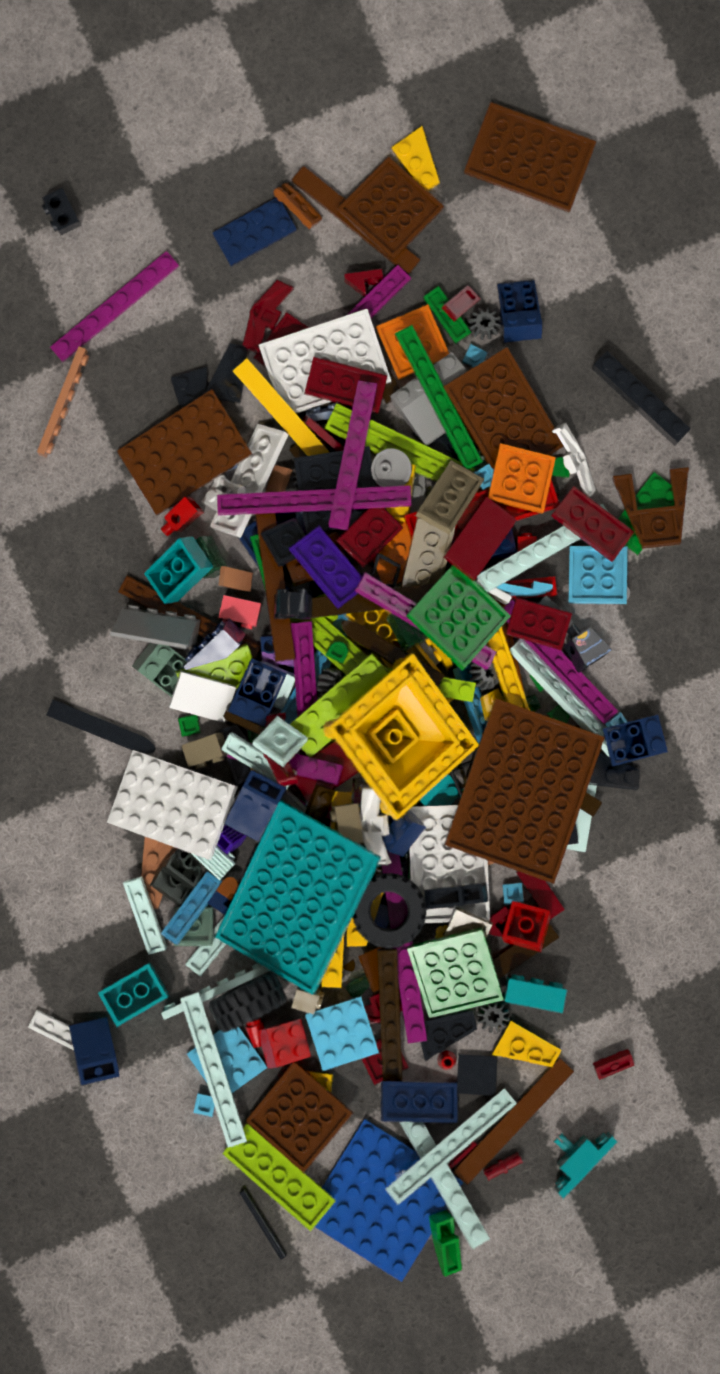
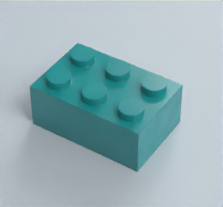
[144,537,213,604]
[98,962,170,1027]
[503,974,567,1013]

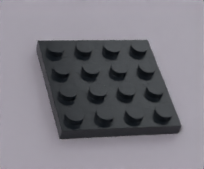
[293,446,376,535]

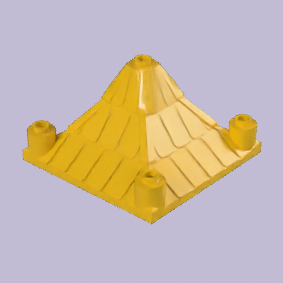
[323,653,479,820]

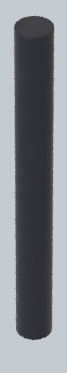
[239,1189,287,1260]

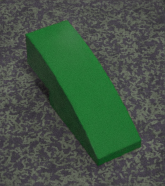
[429,1210,462,1277]

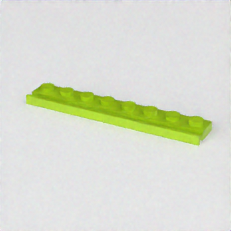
[324,403,475,483]
[290,617,368,675]

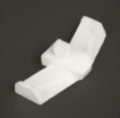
[552,423,596,497]
[360,786,391,865]

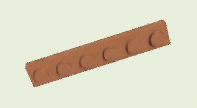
[37,346,89,457]

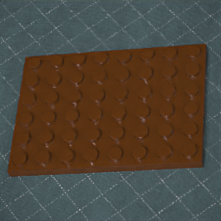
[444,698,605,884]

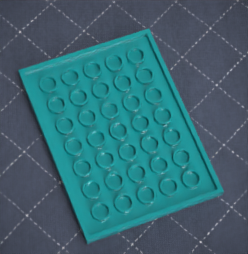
[215,801,381,995]

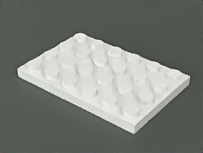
[259,309,391,414]
[107,750,237,860]
[409,805,490,923]

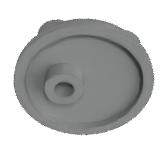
[371,449,412,487]

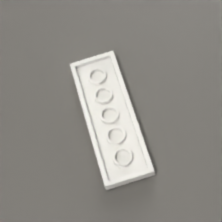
[210,424,289,538]

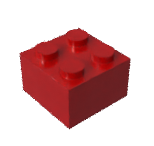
[502,901,551,952]
[258,1019,311,1068]

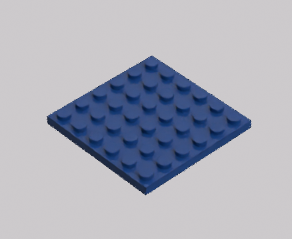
[315,1118,463,1282]

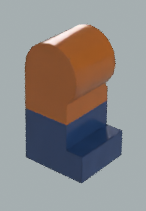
[208,877,241,915]

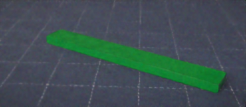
[395,325,483,469]

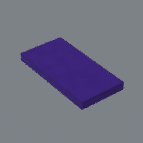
[289,526,362,609]

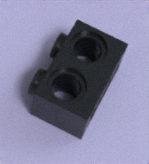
[42,188,81,235]

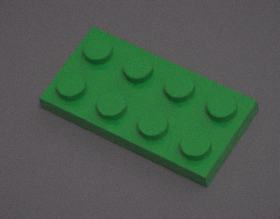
[618,472,674,556]

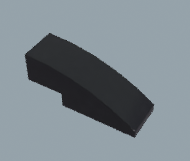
[424,882,488,910]

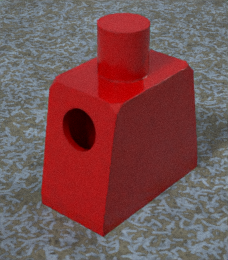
[160,497,204,537]

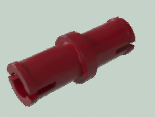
[483,1152,523,1181]

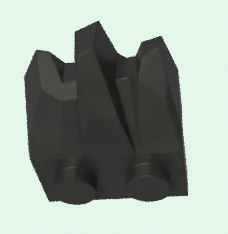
[150,849,201,906]

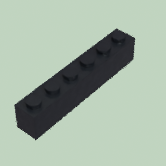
[592,351,691,446]

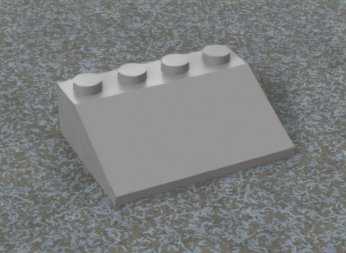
[390,352,467,446]
[110,605,201,649]

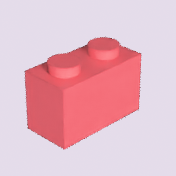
[218,595,262,630]

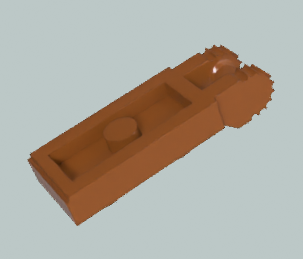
[273,183,322,229]

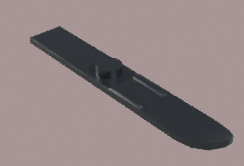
[46,700,156,754]

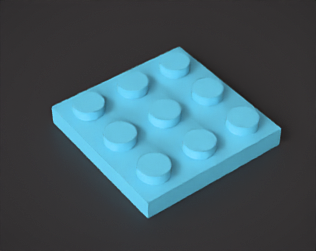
[569,546,627,604]
[305,996,379,1071]
[187,1027,267,1093]

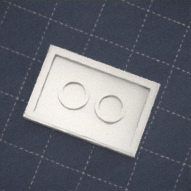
[169,671,236,723]

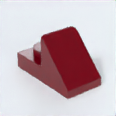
[344,269,383,297]
[488,906,509,937]

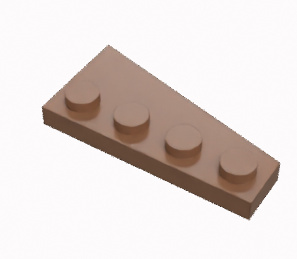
[141,837,178,909]

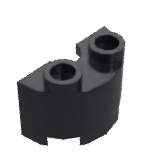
[274,589,313,619]

